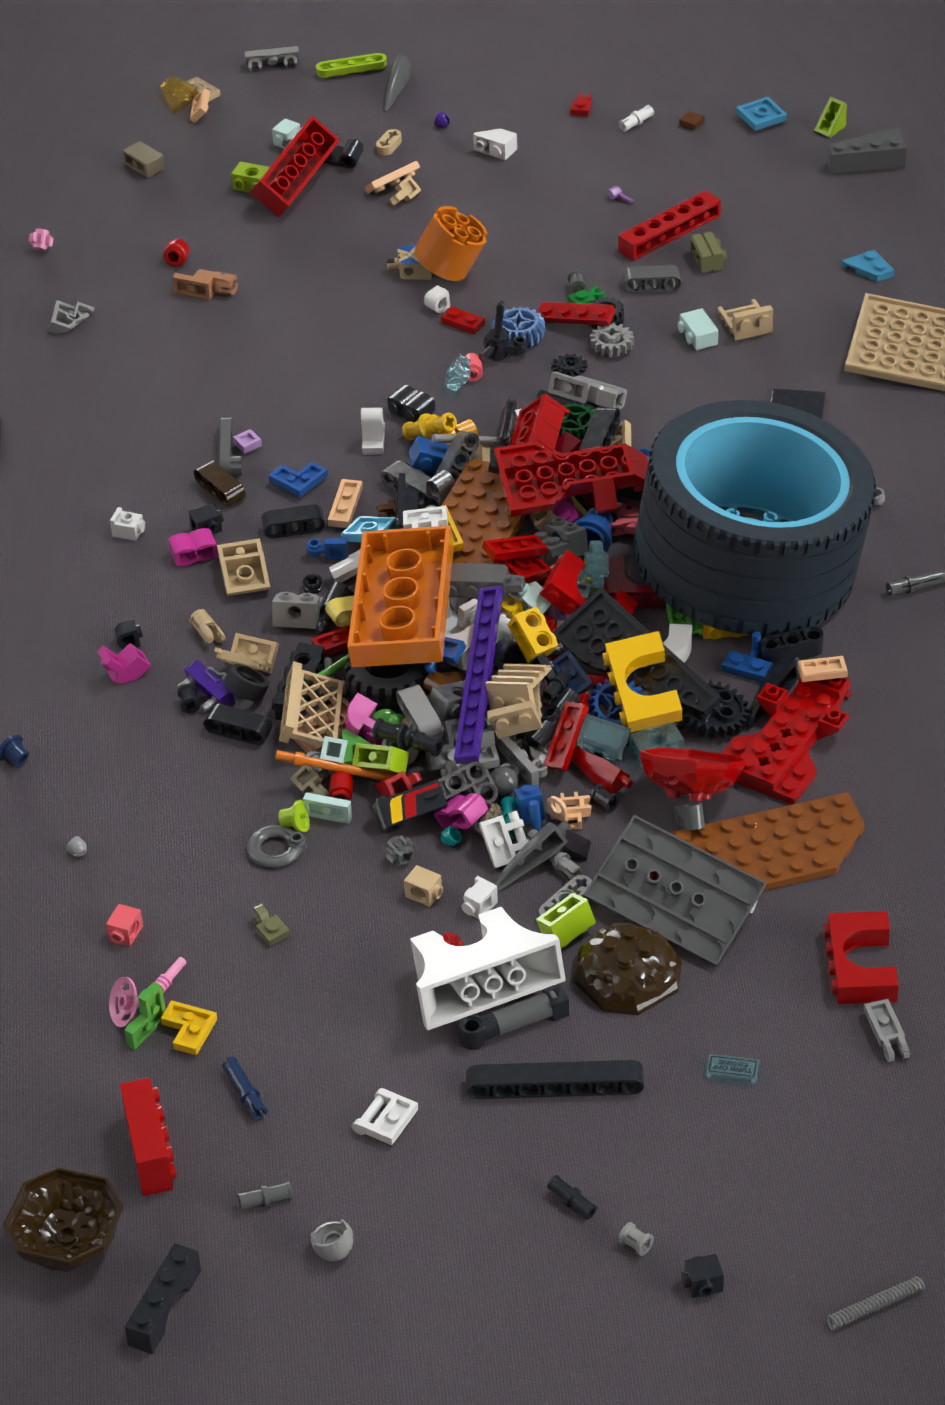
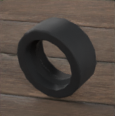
[224,664,270,701]

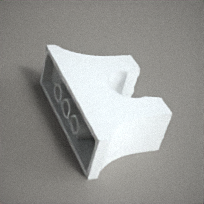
[410,907,566,1030]

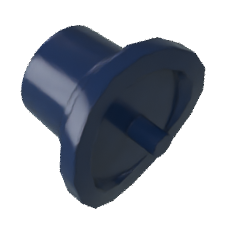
[0,735,30,767]

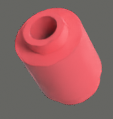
[462,353,483,382]

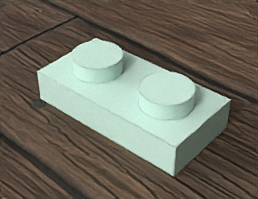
[303,793,352,824]

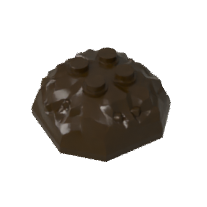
[573,923,682,1015]
[3,1167,124,1272]

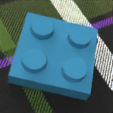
[736,97,787,131]

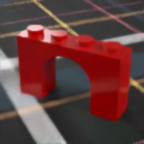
[539,550,638,617]
[823,911,899,1004]

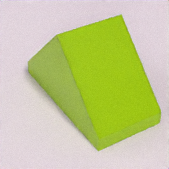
[814,96,847,138]

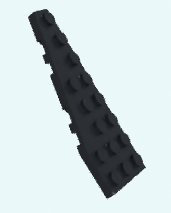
[553,587,723,715]

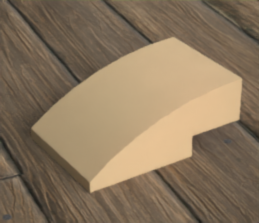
[217,538,270,596]

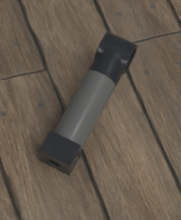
[459,984,569,1050]

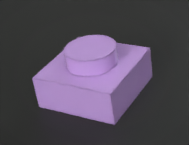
[233,429,262,454]

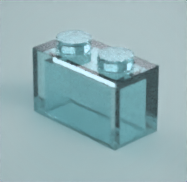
[577,714,631,761]

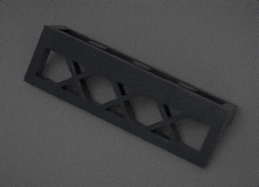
[395,473,418,529]

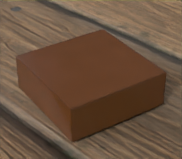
[679,111,705,130]

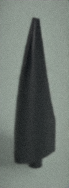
[747,657,801,727]

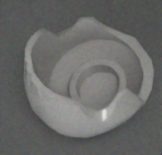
[311,1219,354,1262]

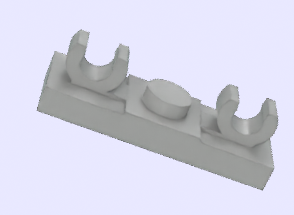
[245,46,299,72]
[494,732,547,787]

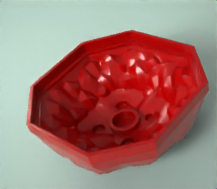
[640,747,745,801]

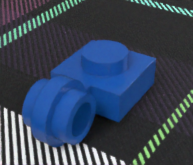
[306,538,348,560]

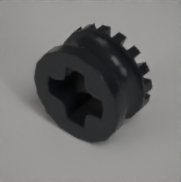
[302,573,323,594]

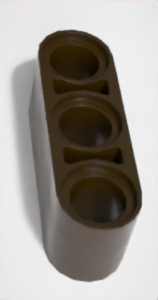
[193,461,246,507]

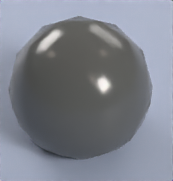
[490,766,518,796]

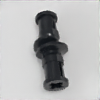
[372,718,444,757]

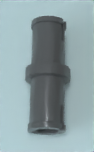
[237,1181,293,1210]

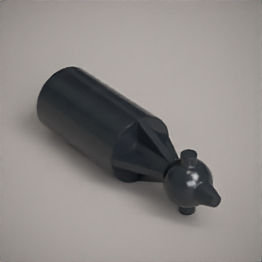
[317,582,349,634]

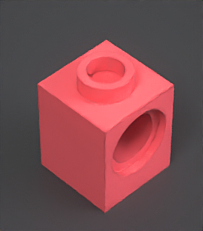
[106,904,143,947]

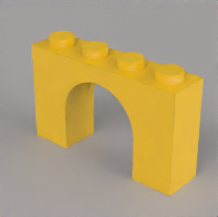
[602,631,682,733]

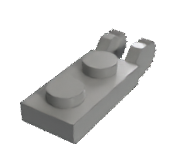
[863,999,910,1062]

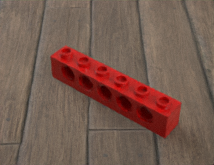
[618,190,721,261]

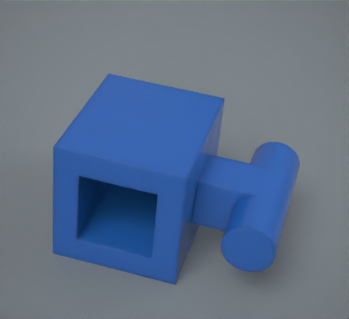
[514,785,545,830]

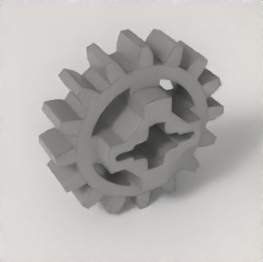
[590,323,634,357]

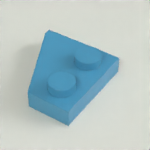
[841,250,894,282]

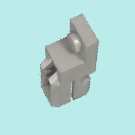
[548,372,627,410]

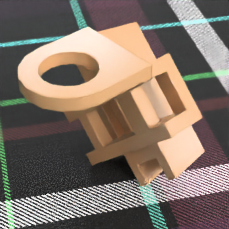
[547,792,592,830]

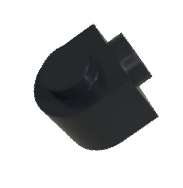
[114,619,143,649]

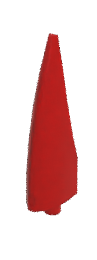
[571,746,633,794]

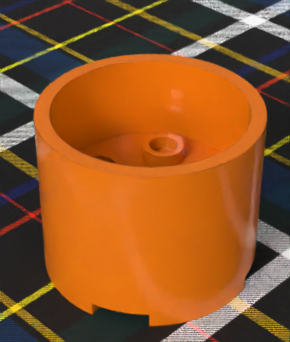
[415,206,488,281]

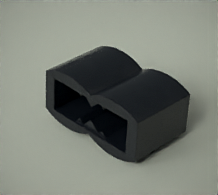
[387,385,435,422]

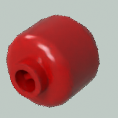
[163,238,190,267]

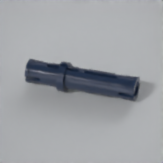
[222,1057,268,1120]

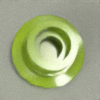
[279,800,310,833]

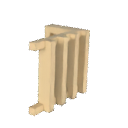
[718,299,773,341]
[214,633,279,674]
[485,664,551,710]
[487,683,542,739]

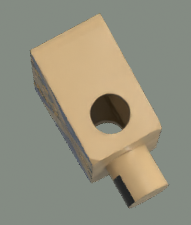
[386,244,432,280]

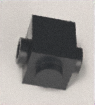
[188,503,224,535]
[681,1254,724,1298]

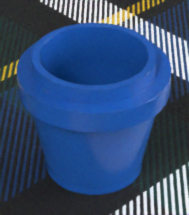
[574,507,613,557]

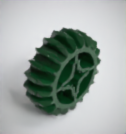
[557,402,595,442]

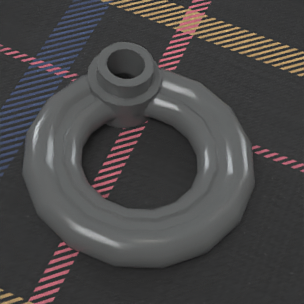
[247,825,307,868]

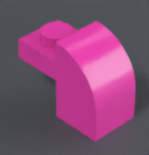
[97,643,152,684]
[345,693,384,745]

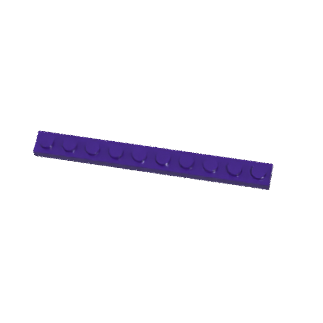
[454,586,503,764]

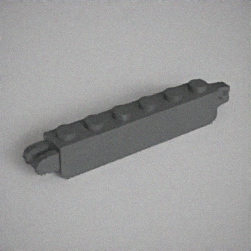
[449,563,525,599]

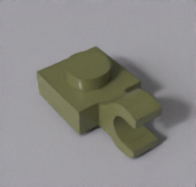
[253,904,290,947]

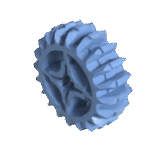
[491,306,546,348]

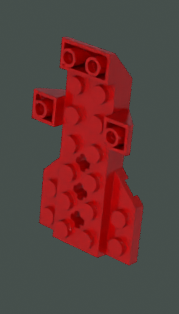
[494,442,648,516]
[721,676,850,805]

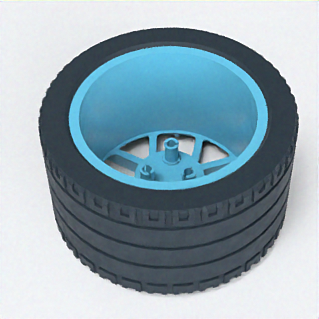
[633,400,876,635]

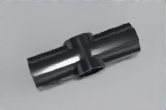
[525,687,581,751]

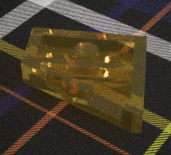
[160,75,198,113]

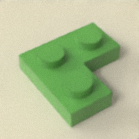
[124,982,166,1050]

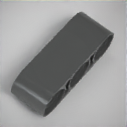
[623,265,682,293]
[435,431,480,484]

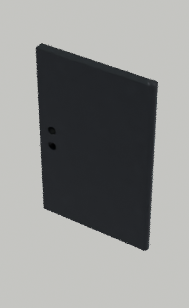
[770,388,825,419]

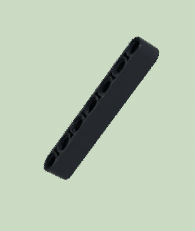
[466,1060,644,1099]

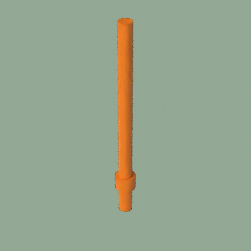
[275,750,413,787]

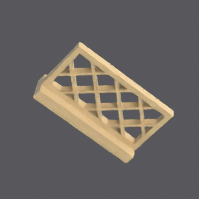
[279,662,343,746]

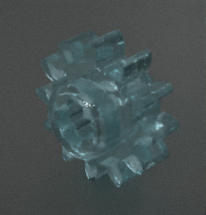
[445,355,471,391]

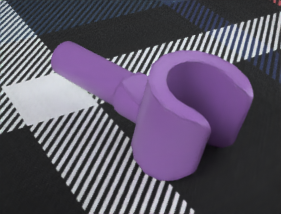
[608,186,634,204]

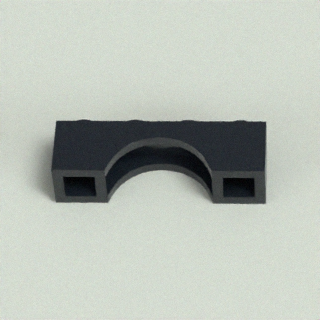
[125,1243,201,1354]

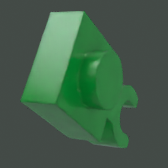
[568,286,605,304]

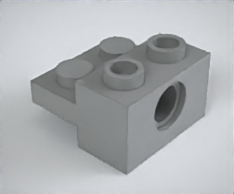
[272,592,324,629]

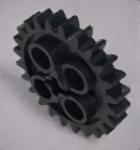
[681,680,750,739]

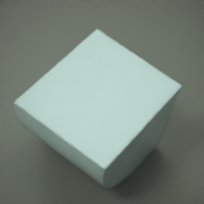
[320,736,348,763]

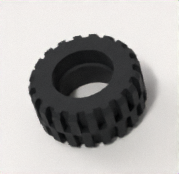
[345,656,430,714]

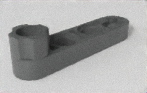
[220,417,242,475]

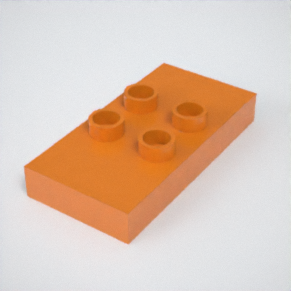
[347,525,454,667]

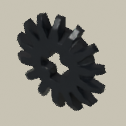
[551,354,588,377]

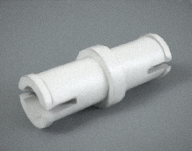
[619,105,654,132]

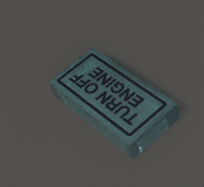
[705,1054,760,1085]

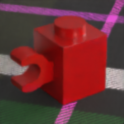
[375,771,422,797]

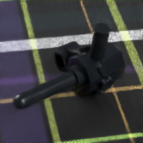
[479,300,528,361]

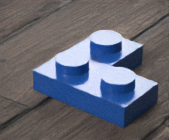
[268,462,328,498]

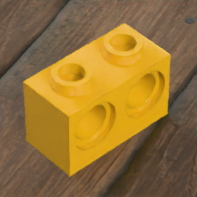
[507,606,558,663]

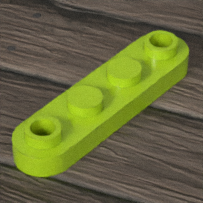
[316,53,387,78]

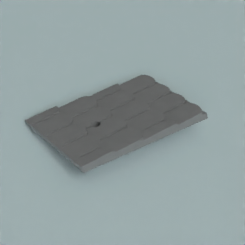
[583,815,767,967]

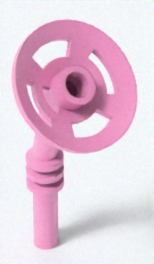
[109,957,187,1027]

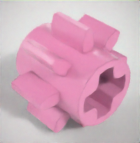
[28,229,54,251]

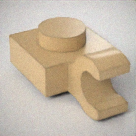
[389,175,421,206]

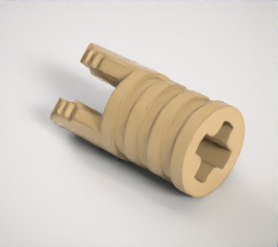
[190,609,226,644]

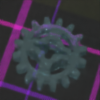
[584,541,609,588]

